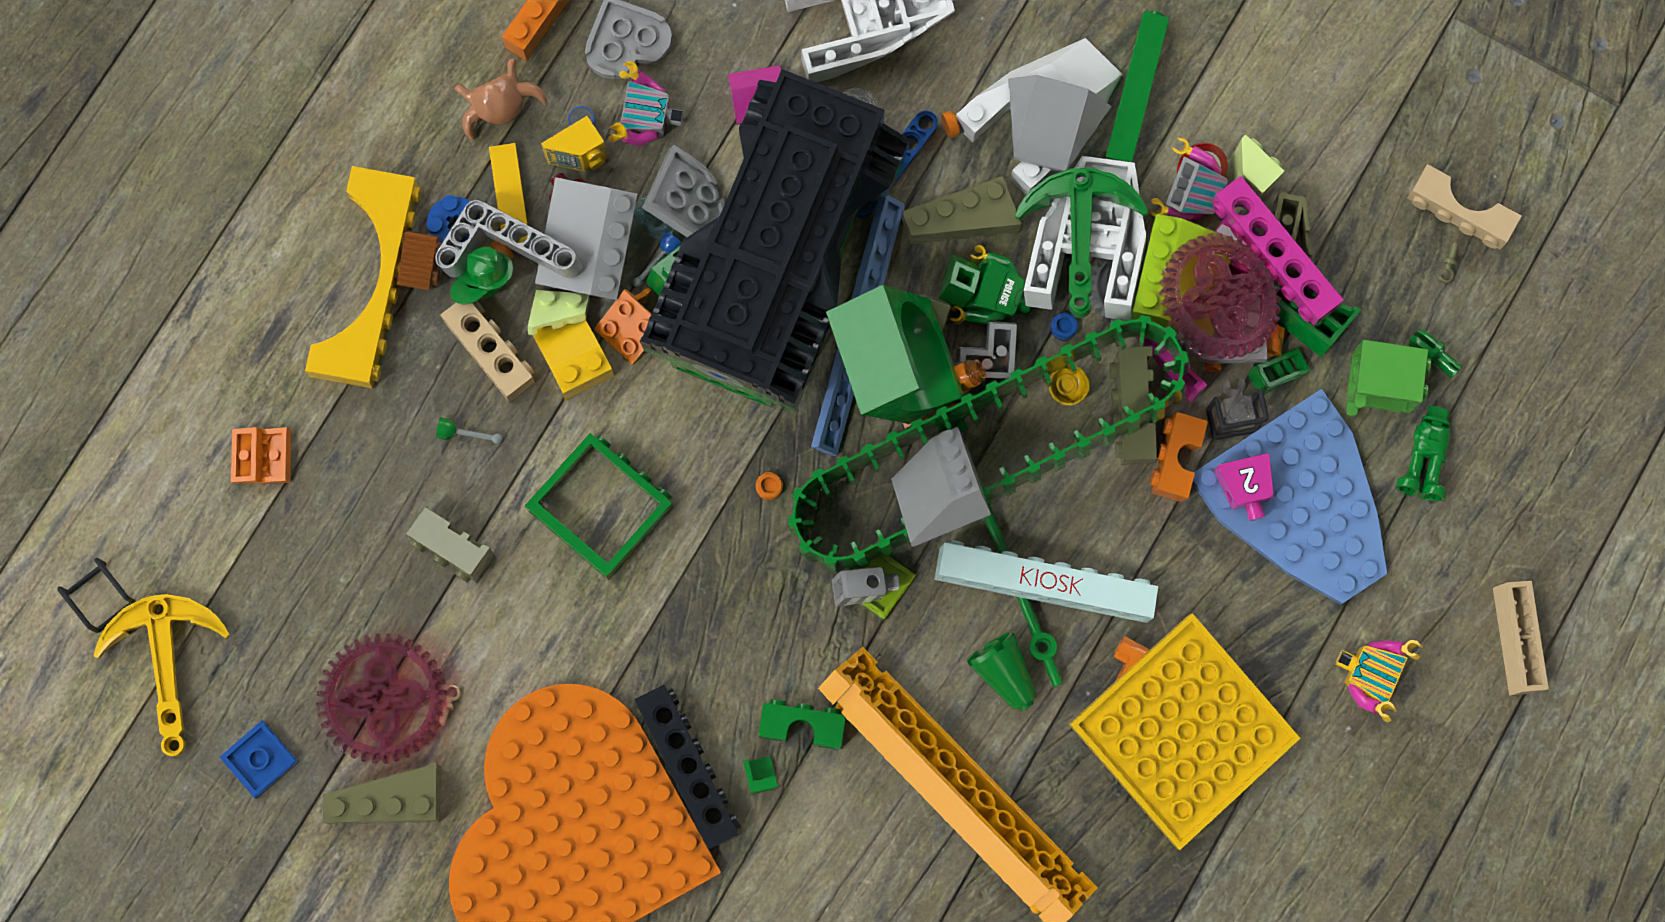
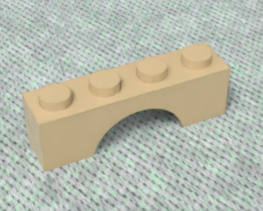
[1407,164,1522,250]

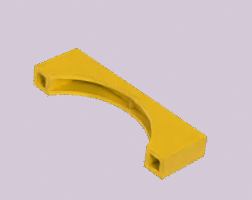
[305,166,421,389]

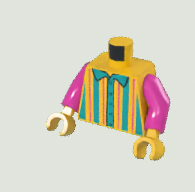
[1335,640,1423,722]

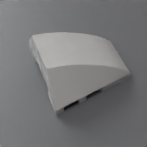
[1008,75,1111,172]

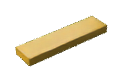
[489,143,528,250]

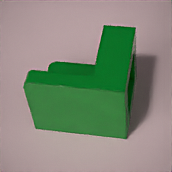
[743,756,778,795]

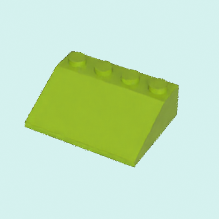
[1132,214,1235,340]

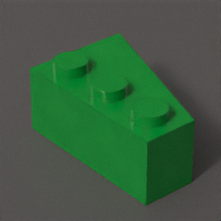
[1263,283,1362,357]

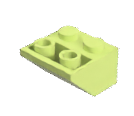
[1233,135,1285,201]

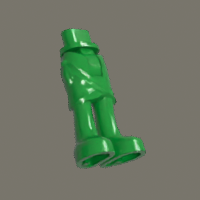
[1395,405,1450,502]

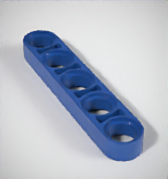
[856,110,938,218]

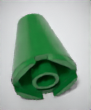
[966,632,1036,711]

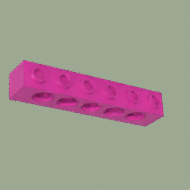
[1212,176,1344,326]

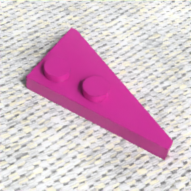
[1136,337,1207,403]

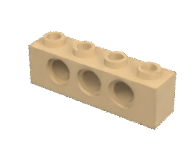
[440,301,535,403]

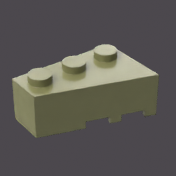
[1258,192,1313,278]

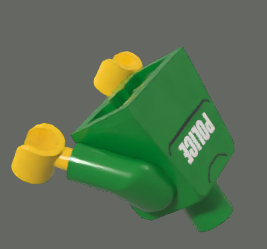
[949,245,1031,325]

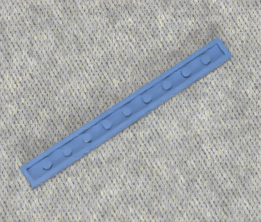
[811,196,905,456]

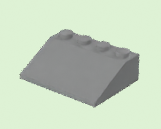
[535,177,637,300]
[891,427,991,547]

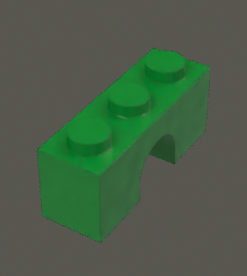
[758,699,845,750]

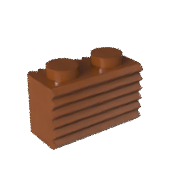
[397,231,442,290]

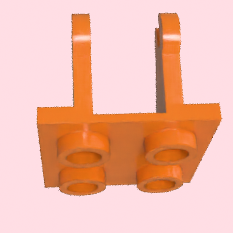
[594,287,653,365]

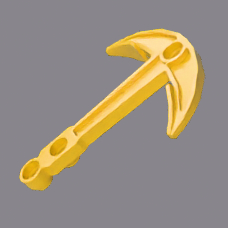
[94,594,230,757]

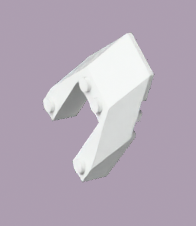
[785,0,955,82]
[956,38,1122,195]
[1024,156,1146,321]

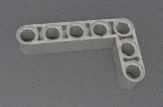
[435,200,583,279]

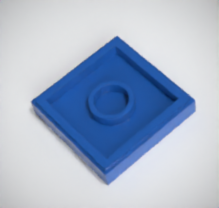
[220,720,299,799]

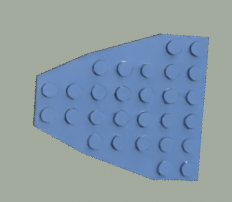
[1192,389,1387,605]

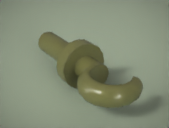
[1438,243,1459,283]

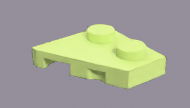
[528,290,590,335]

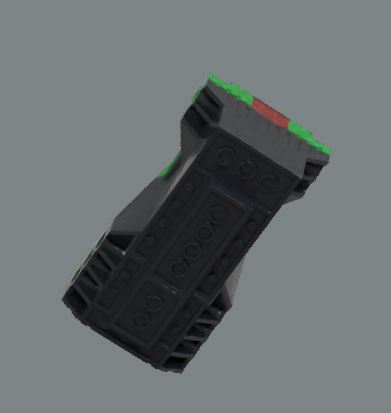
[640,69,909,412]

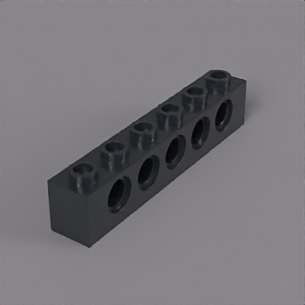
[634,685,741,851]

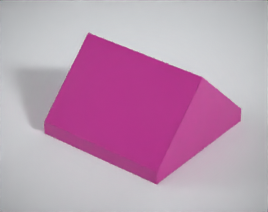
[728,65,781,125]

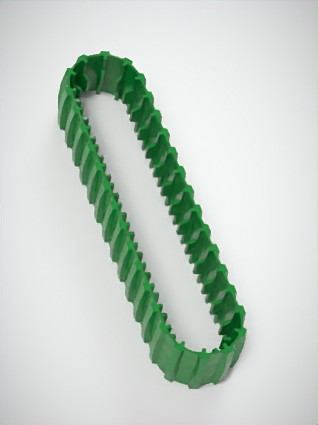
[788,315,1190,573]

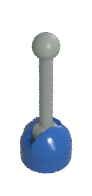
[632,231,682,288]

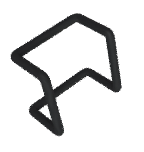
[1206,388,1269,440]
[57,557,136,633]

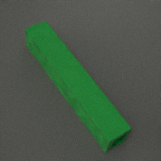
[1104,11,1169,162]

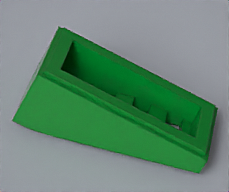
[1248,348,1311,394]

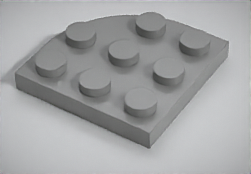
[642,145,725,237]

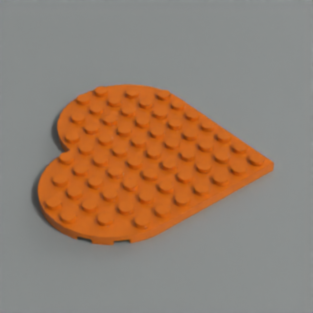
[449,684,721,922]

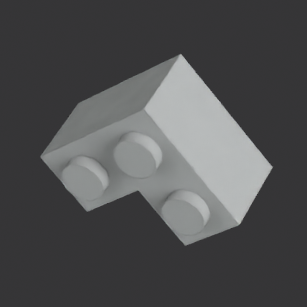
[959,322,1017,379]

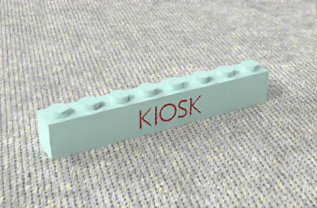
[934,540,1158,623]

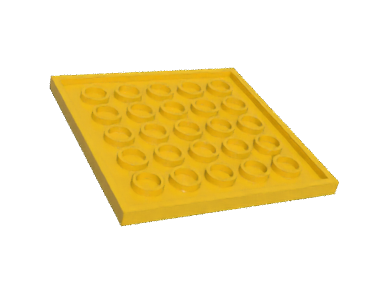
[1069,613,1301,850]

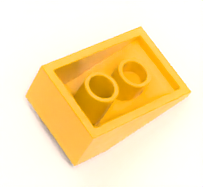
[533,321,614,400]

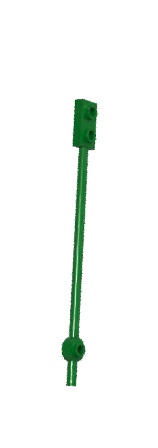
[939,418,1064,688]

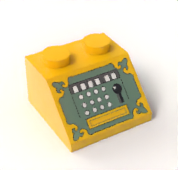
[541,116,608,172]

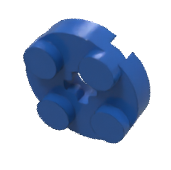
[427,195,480,243]

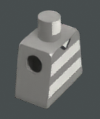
[831,567,899,607]

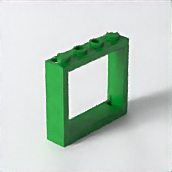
[525,433,673,581]

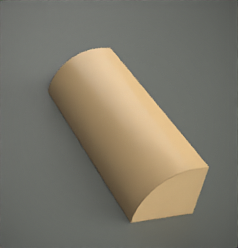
[1493,581,1549,696]

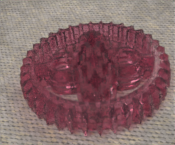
[1158,234,1282,359]
[316,634,448,764]

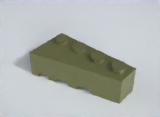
[323,764,441,825]

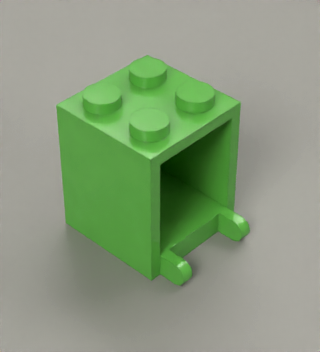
[1346,340,1431,417]

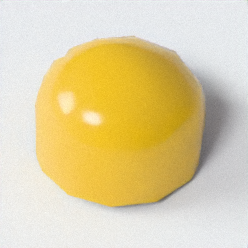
[1048,367,1090,406]

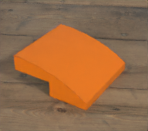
[231,427,291,484]

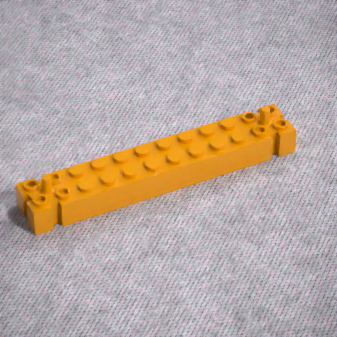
[818,647,1098,922]

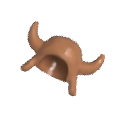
[454,59,547,141]

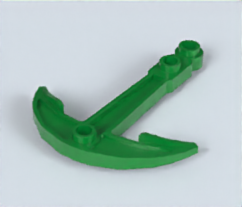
[1015,168,1148,318]

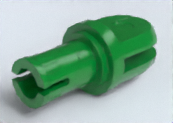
[1409,330,1463,379]

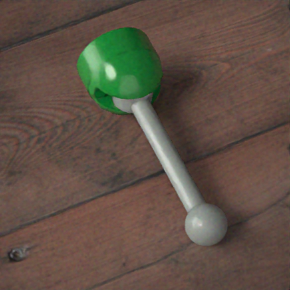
[436,417,503,444]

